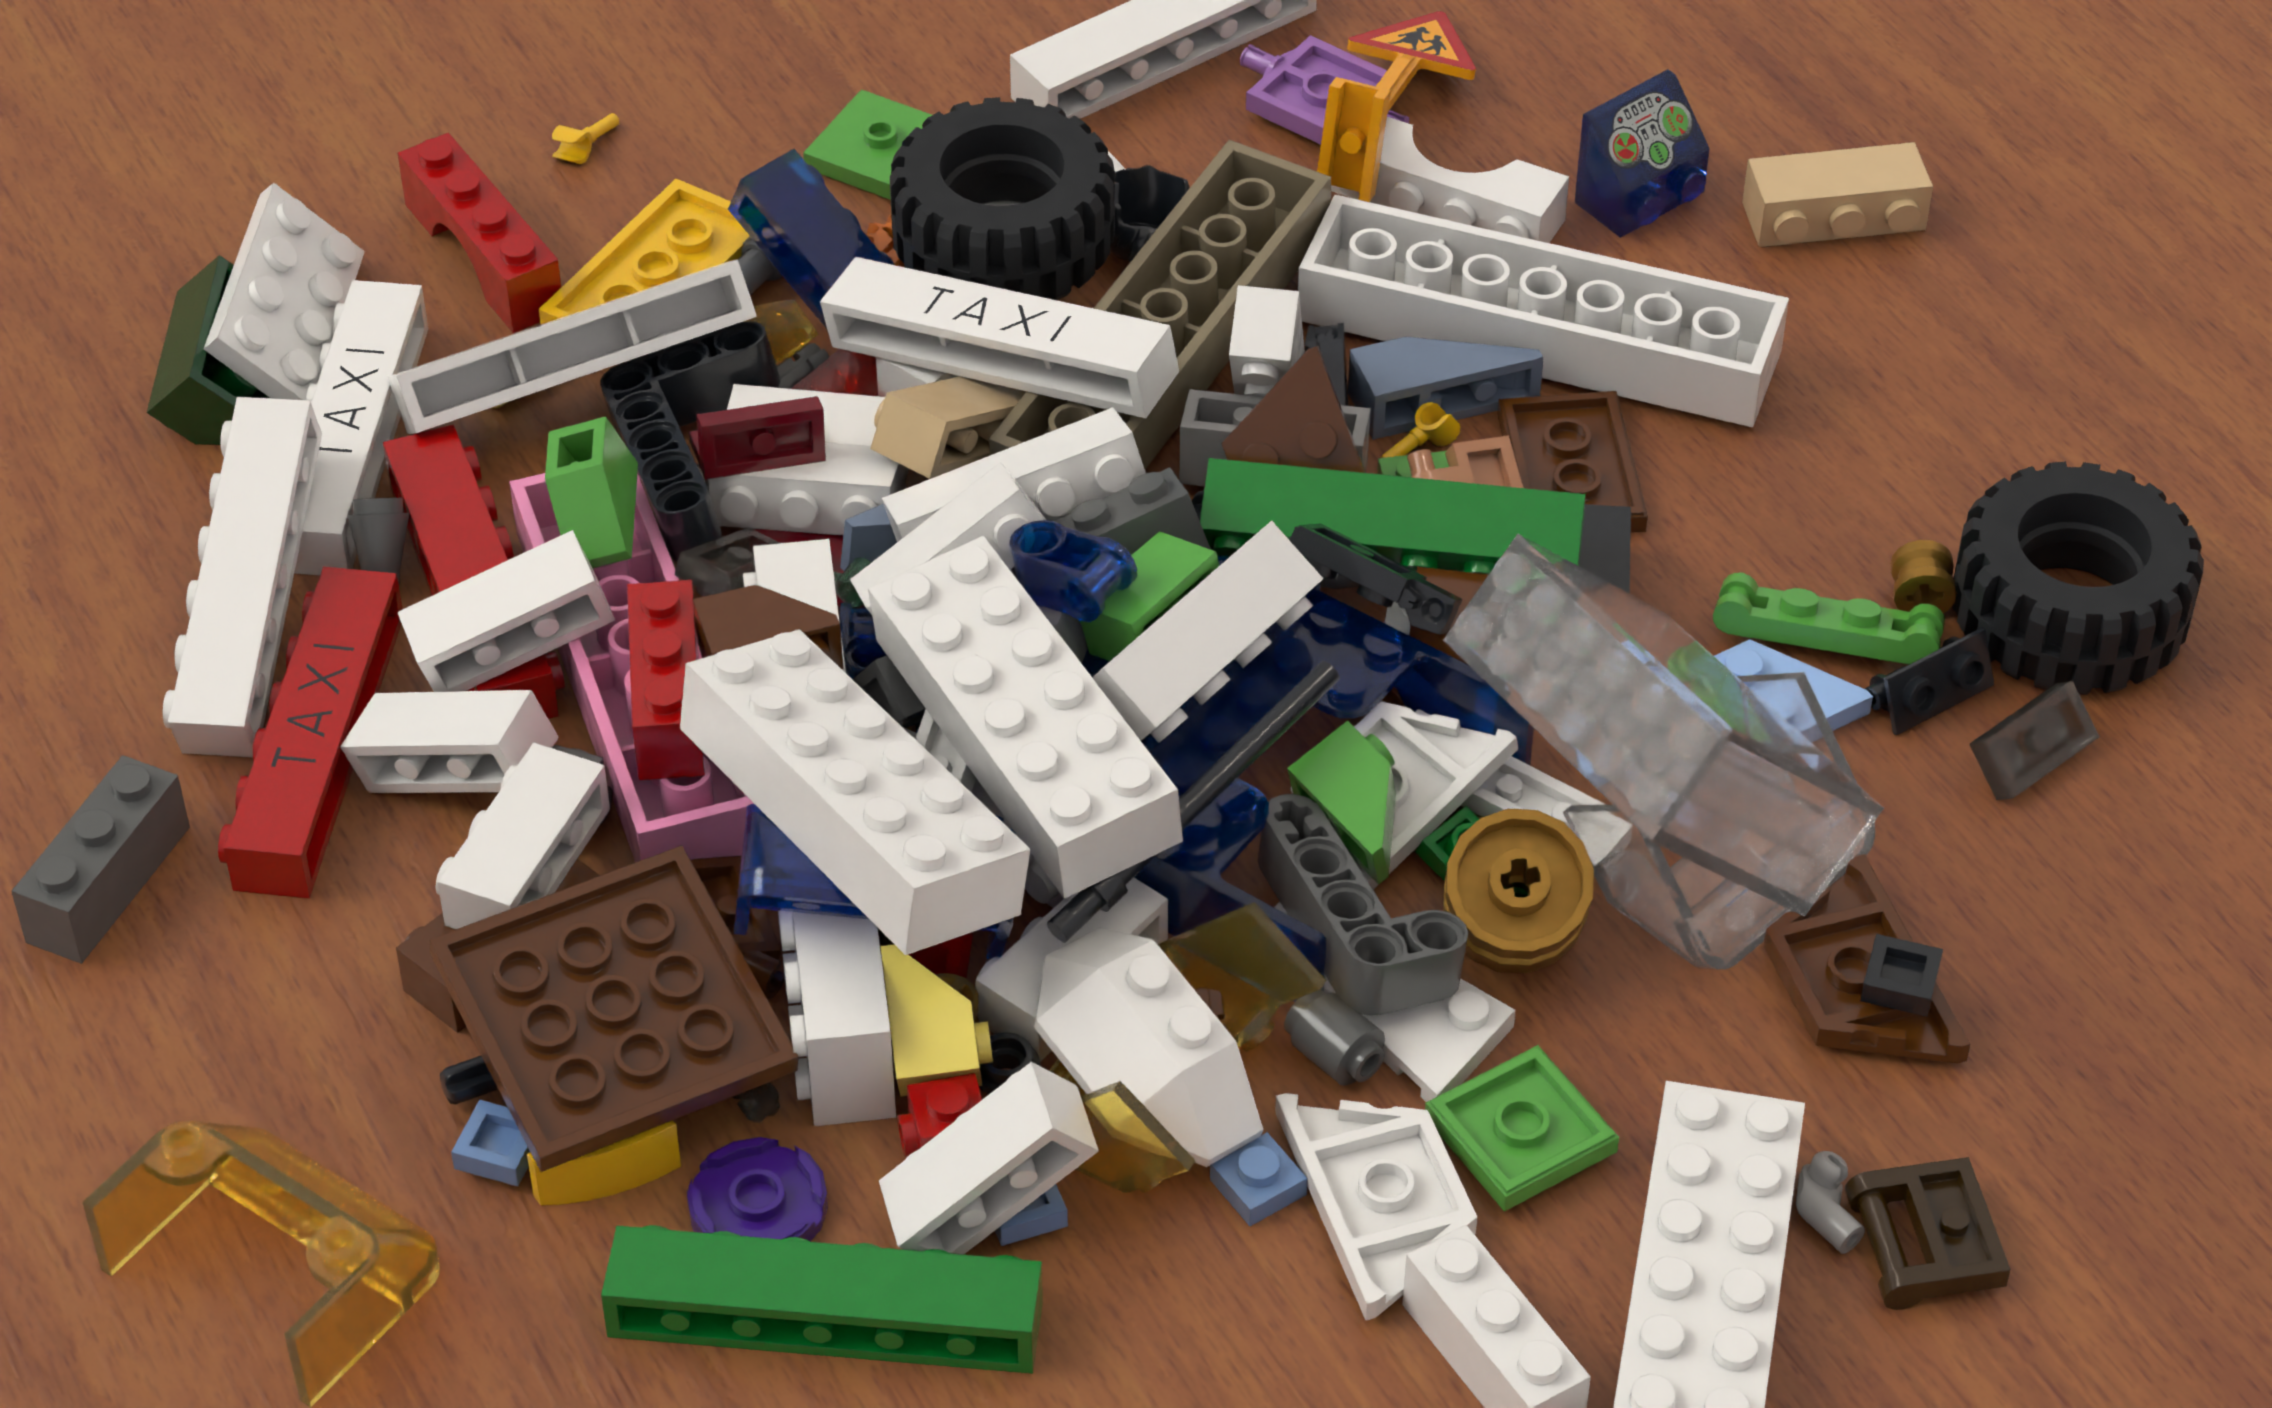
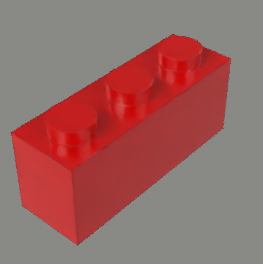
[627,580,705,780]

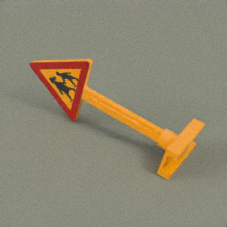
[1317,11,1476,202]

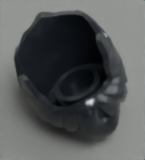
[1110,164,1190,263]

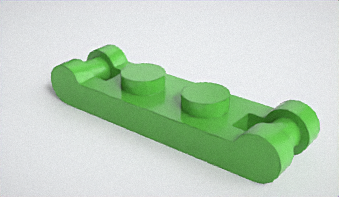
[1713,573,1945,665]

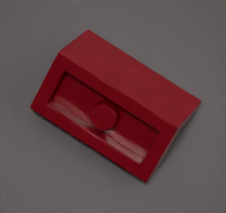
[689,396,826,480]

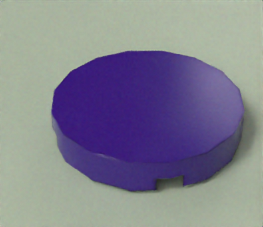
[687,1137,828,1242]

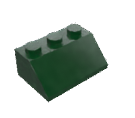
[146,255,270,445]

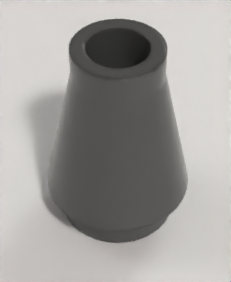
[347,497,410,585]

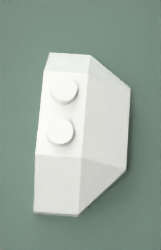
[1034,927,1263,1167]

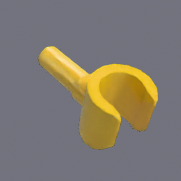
[552,113,619,164]
[1380,402,1460,458]

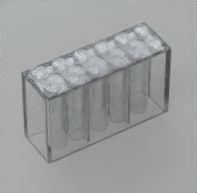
[1443,534,1884,917]

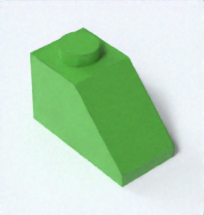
[1287,721,1396,885]

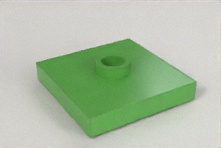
[803,89,932,200]
[1425,1045,1619,1212]

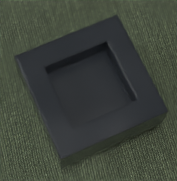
[1860,934,1943,1017]

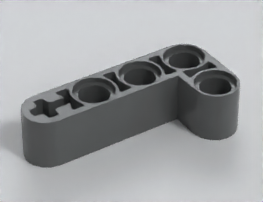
[1257,794,1468,1016]

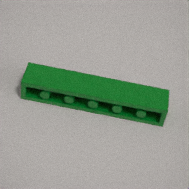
[1200,458,1585,592]
[601,1225,1043,1374]

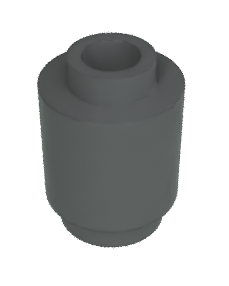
[1284,988,1385,1086]

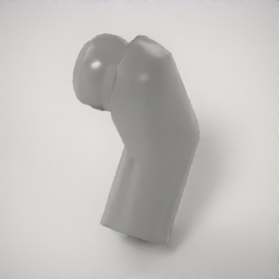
[1796,1151,1865,1254]

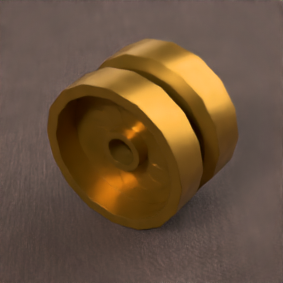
[1443,808,1594,973]

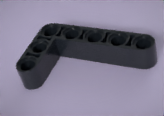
[600,321,781,563]

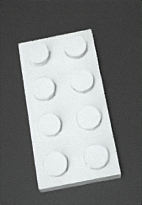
[204,183,365,400]

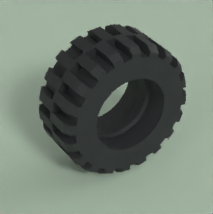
[890,97,1115,300]
[1952,461,2204,695]

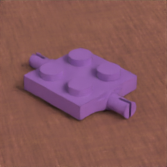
[1240,35,1409,145]

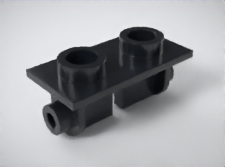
[1865,628,1994,735]

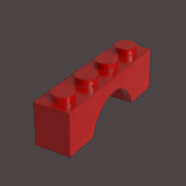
[397,132,562,333]

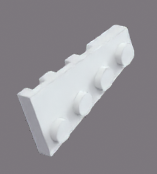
[1257,902,1515,1102]

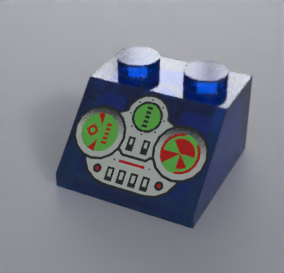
[1575,69,1710,238]

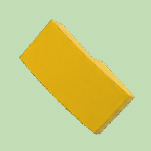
[527,1120,681,1206]

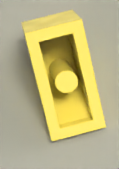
[881,944,993,1096]

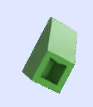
[545,416,638,568]

